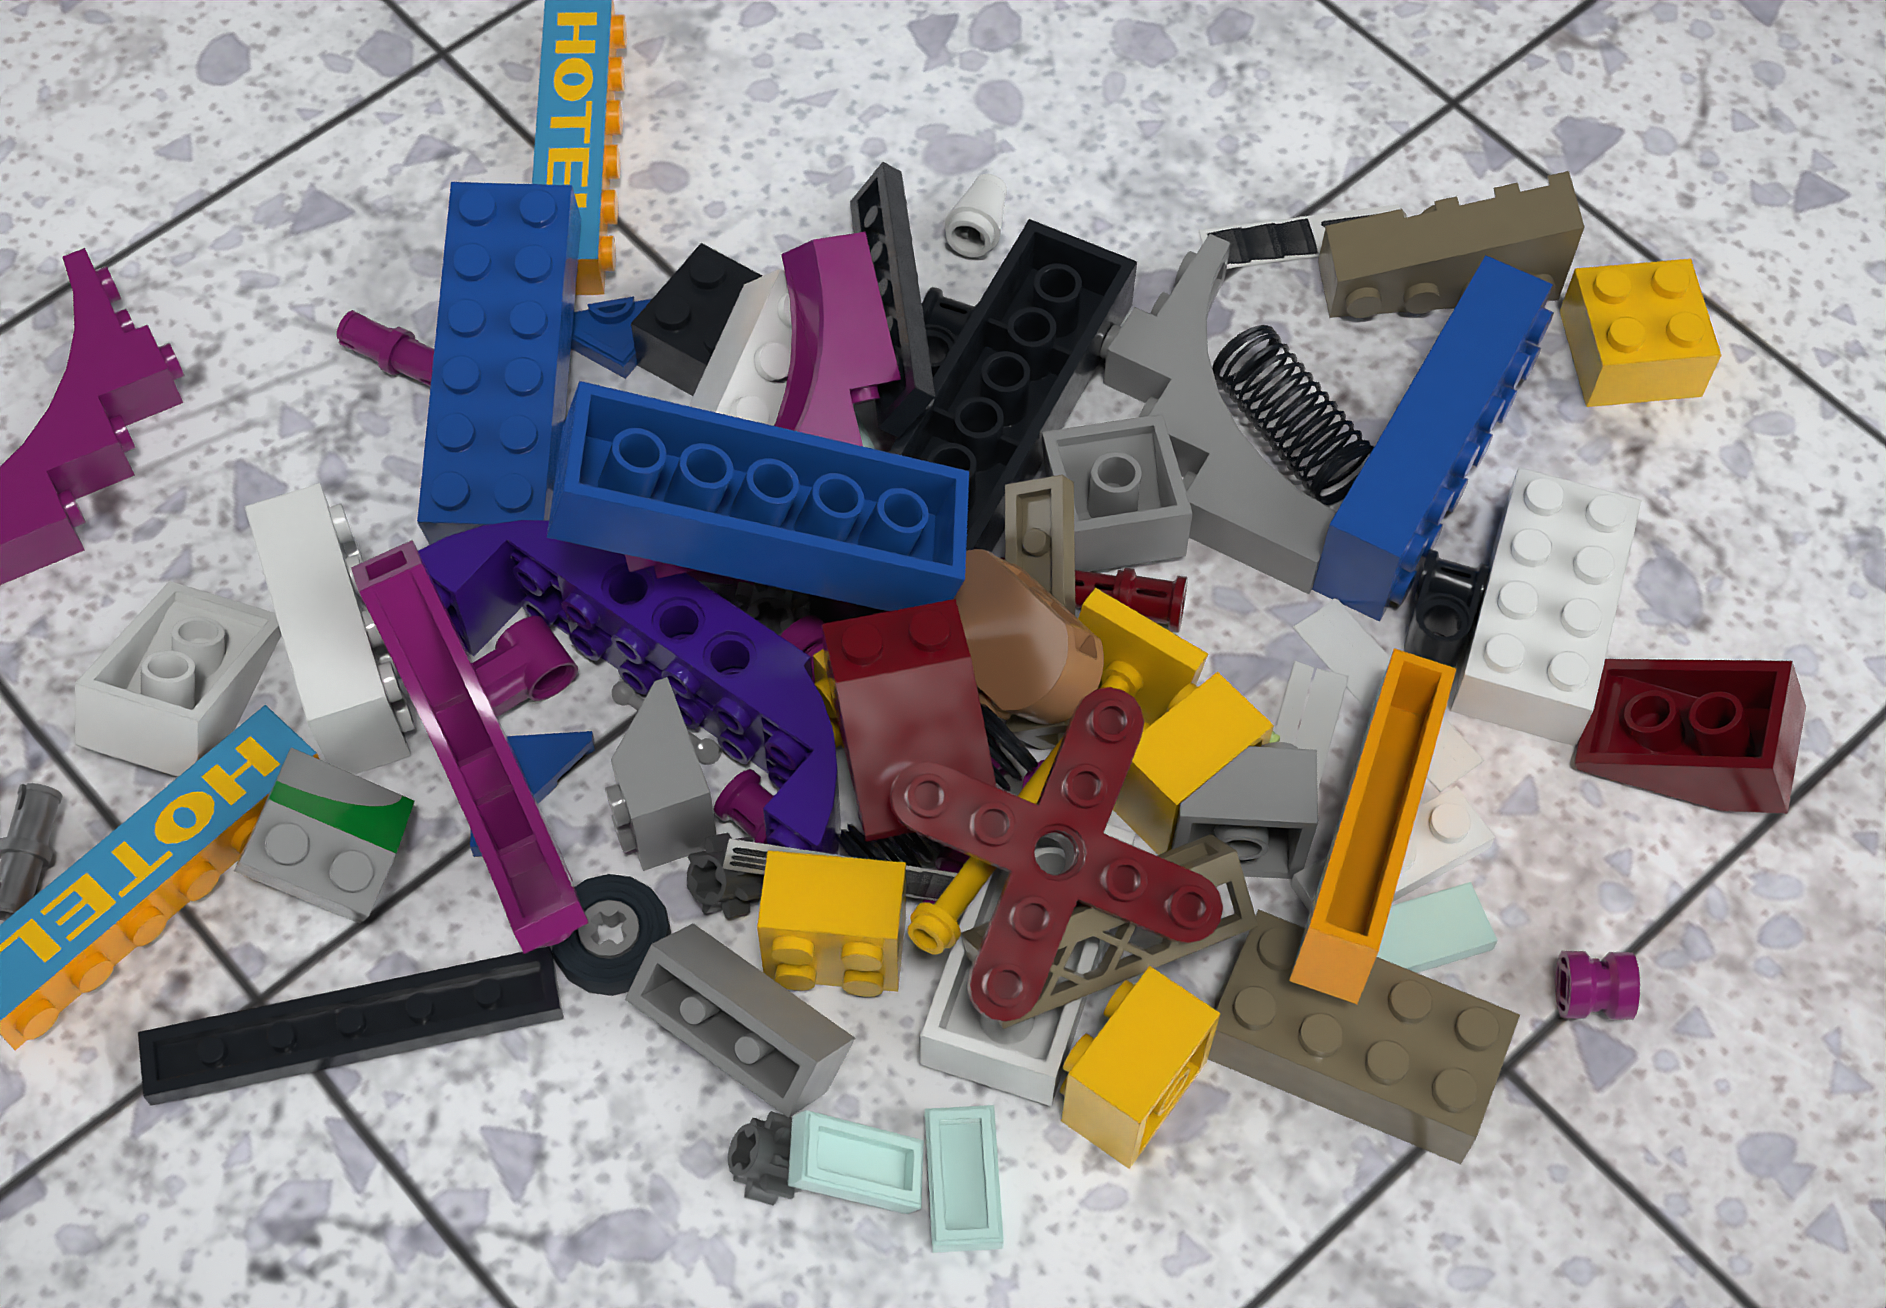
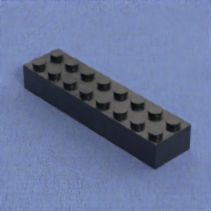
[809,219,1137,624]

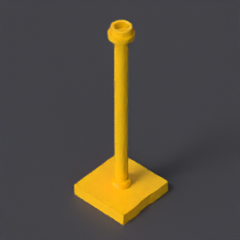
[907,588,1208,954]

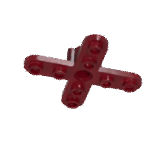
[889,687,1223,1022]

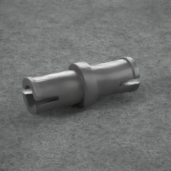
[0,783,63,921]

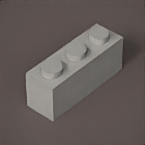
[625,923,855,1118]

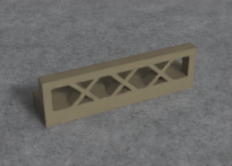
[1005,474,1075,750]
[961,834,1258,1029]

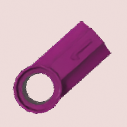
[473,616,578,717]

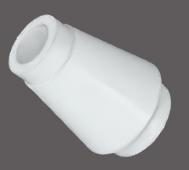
[945,174,1007,257]

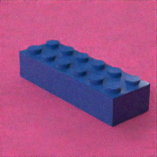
[417,182,581,545]
[1312,255,1554,622]
[547,381,969,611]

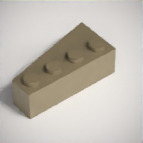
[1318,171,1585,318]

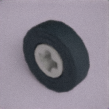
[551,874,672,996]

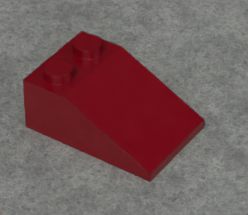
[822,599,997,842]
[1574,659,1806,814]

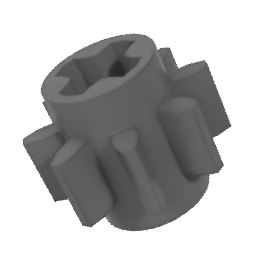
[734,582,810,636]
[687,833,764,918]
[728,1111,803,1205]

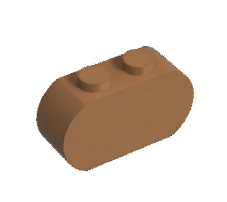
[954,549,1104,725]

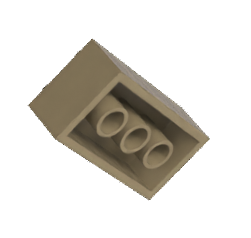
[1208,909,1520,1165]

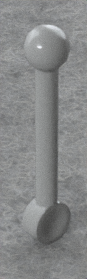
[612,681,721,765]

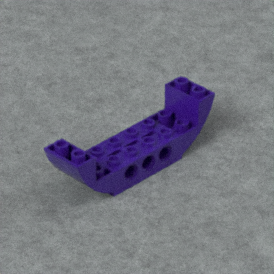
[418,520,841,855]

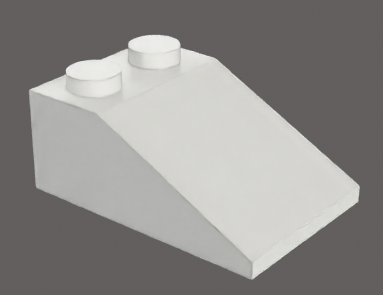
[75,581,282,777]

